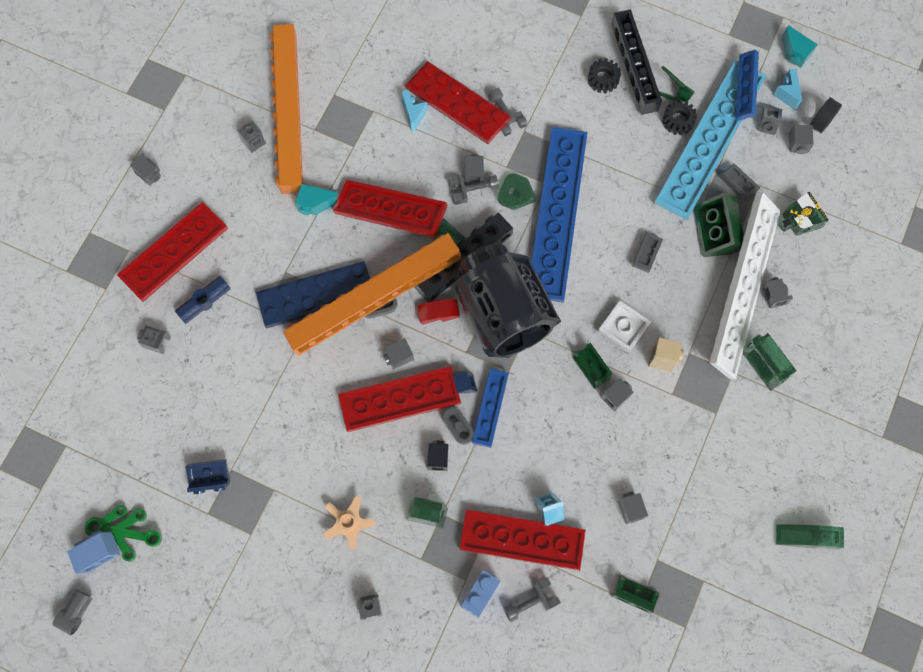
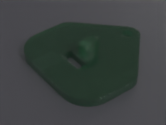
[497,174,536,210]

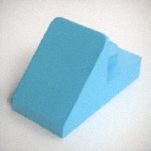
[774,69,802,109]
[402,90,428,131]
[534,493,564,526]

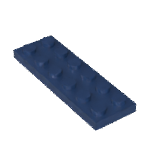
[256,261,370,329]

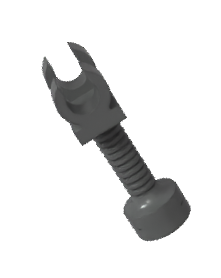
[488,88,527,137]
[448,175,499,205]
[503,577,561,623]

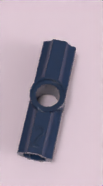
[175,276,231,325]

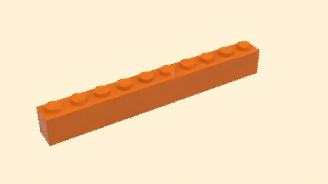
[270,24,303,194]
[283,233,462,356]

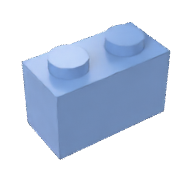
[67,531,120,574]
[461,570,500,618]

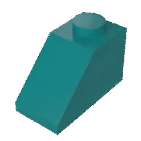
[782,25,818,68]
[295,184,338,215]

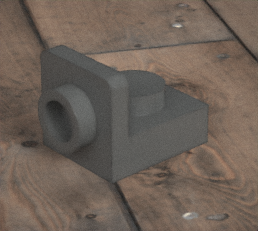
[758,105,783,135]

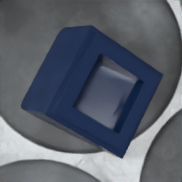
[453,371,478,394]

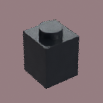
[427,440,449,471]

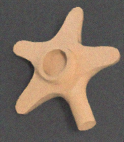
[323,496,376,550]

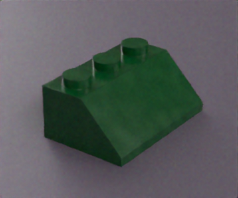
[694,192,744,257]

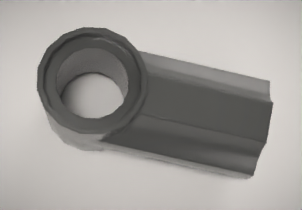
[52,590,93,636]

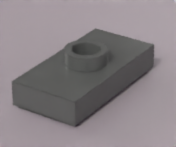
[720,163,760,201]
[632,232,663,273]

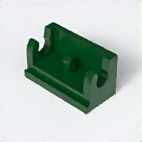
[572,342,613,389]
[612,575,660,614]

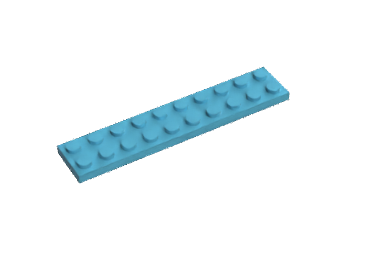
[654,60,767,220]

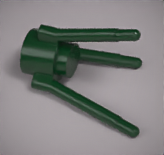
[659,66,695,102]

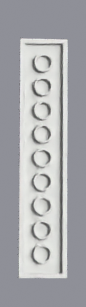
[710,192,780,379]

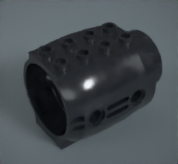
[455,244,562,358]

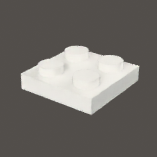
[598,301,651,353]

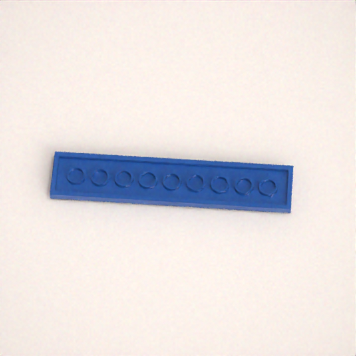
[531,127,588,303]

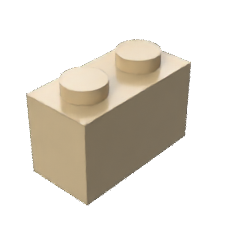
[649,338,684,372]

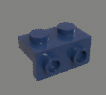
[186,459,230,494]

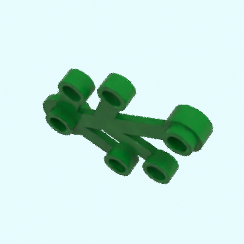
[85,505,162,562]

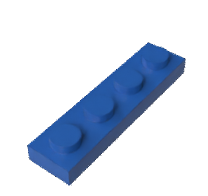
[736,49,759,121]
[472,368,509,448]

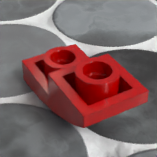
[417,299,460,325]

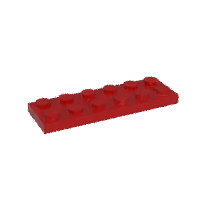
[405,61,511,144]
[332,179,448,238]
[117,202,228,302]
[338,366,461,433]
[459,509,586,571]

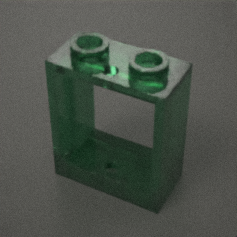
[743,333,797,391]

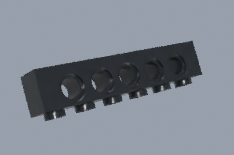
[611,9,662,115]
[414,212,513,303]

